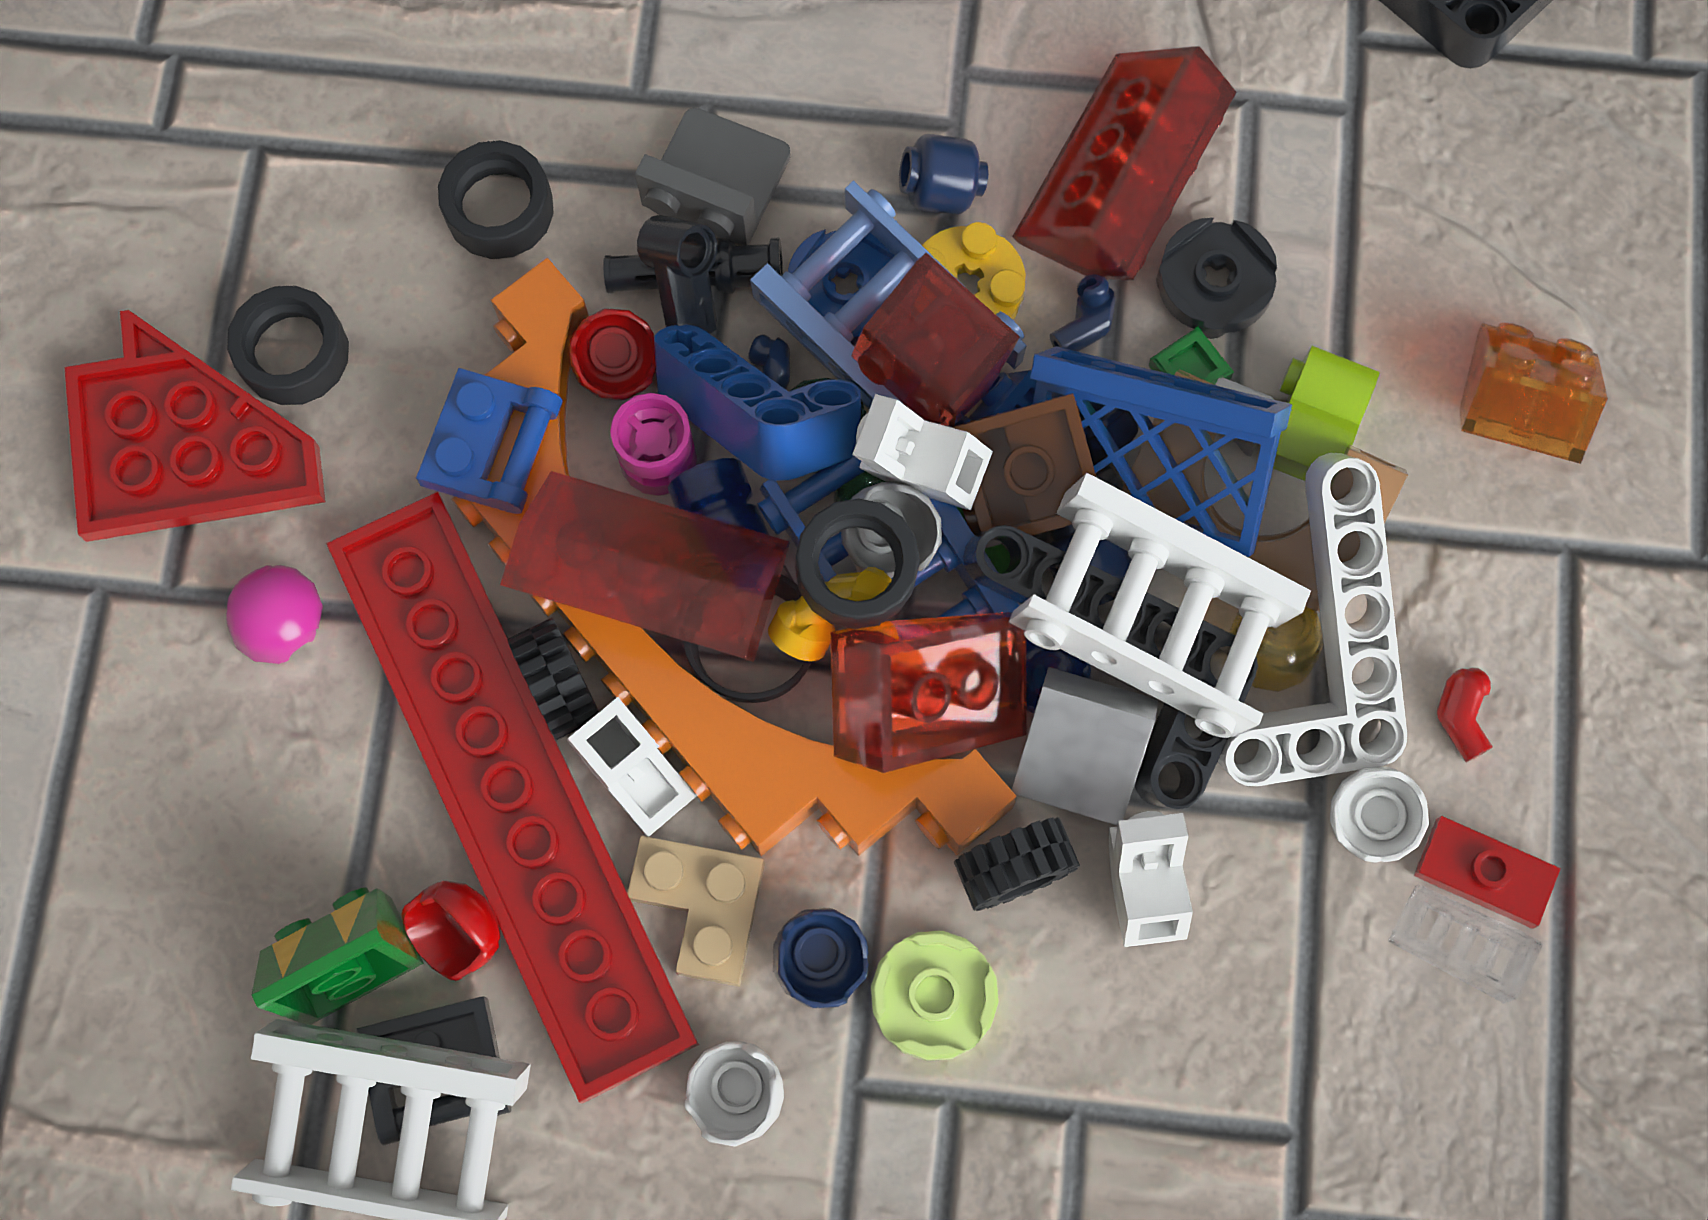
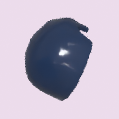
[773,908,869,1008]

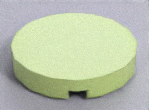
[871,931,999,1061]

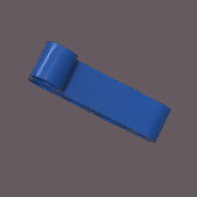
[654,325,861,481]

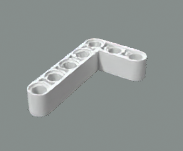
[1218,453,1407,786]

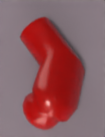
[1437,667,1493,763]

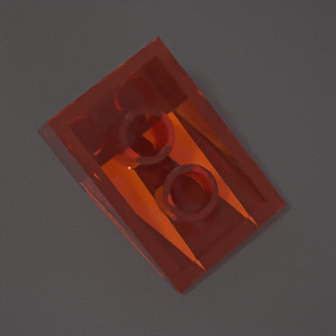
[830,612,1027,773]

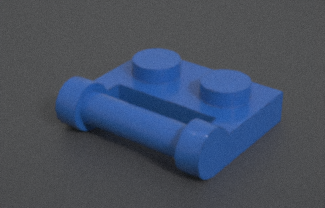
[416,368,563,514]

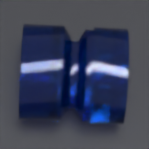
[667,458,771,570]

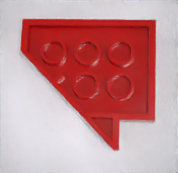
[64,310,326,542]

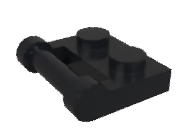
[357,996,512,1145]

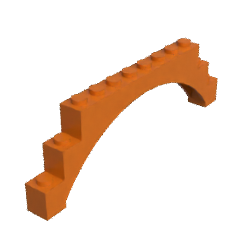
[451,258,1017,856]

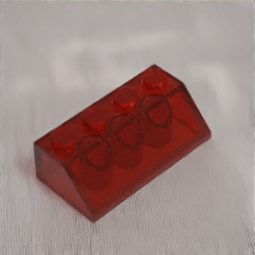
[1012,46,1237,280]
[500,471,790,662]

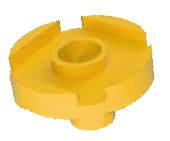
[909,222,1026,343]

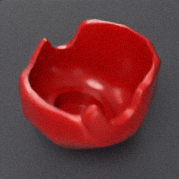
[569,308,656,400]
[401,880,500,981]

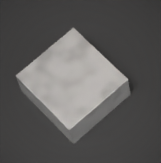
[1012,667,1158,826]

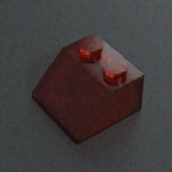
[851,252,1020,428]

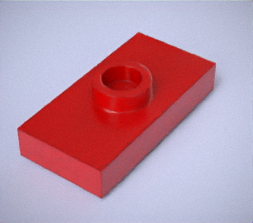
[1414,816,1561,929]

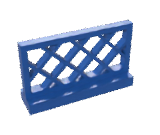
[1030,346,1292,557]

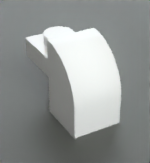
[852,394,993,510]
[567,697,696,837]
[1109,811,1193,947]

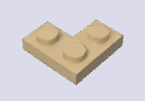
[628,836,765,987]

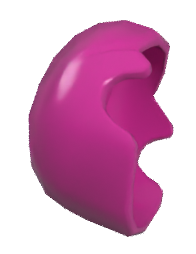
[226,565,323,664]

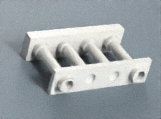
[1009,473,1311,738]
[231,1019,531,1220]

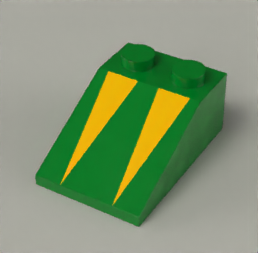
[251,887,424,1025]

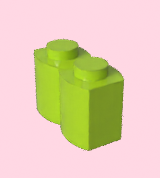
[1260,346,1380,481]

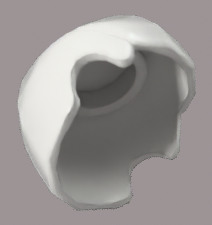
[1330,767,1429,863]
[685,1041,784,1147]

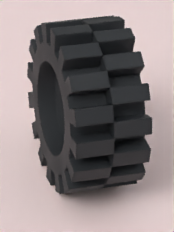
[507,617,599,740]
[954,817,1080,911]

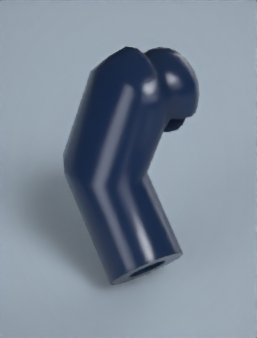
[1050,274,1115,352]
[748,334,790,390]

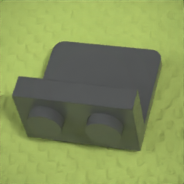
[635,108,791,245]

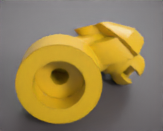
[768,567,892,661]

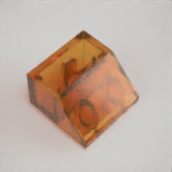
[1460,322,1608,464]

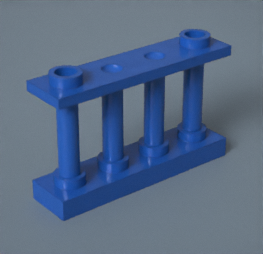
[757,455,1020,696]

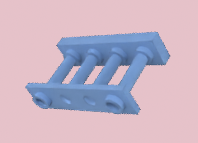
[750,180,1027,424]

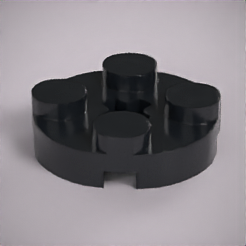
[1156,218,1277,339]

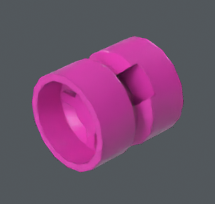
[610,393,697,496]

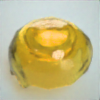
[1226,605,1324,692]

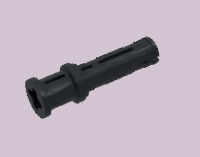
[603,237,783,294]

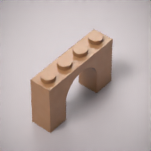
[1121,369,1408,612]

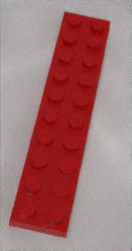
[326,492,699,1104]

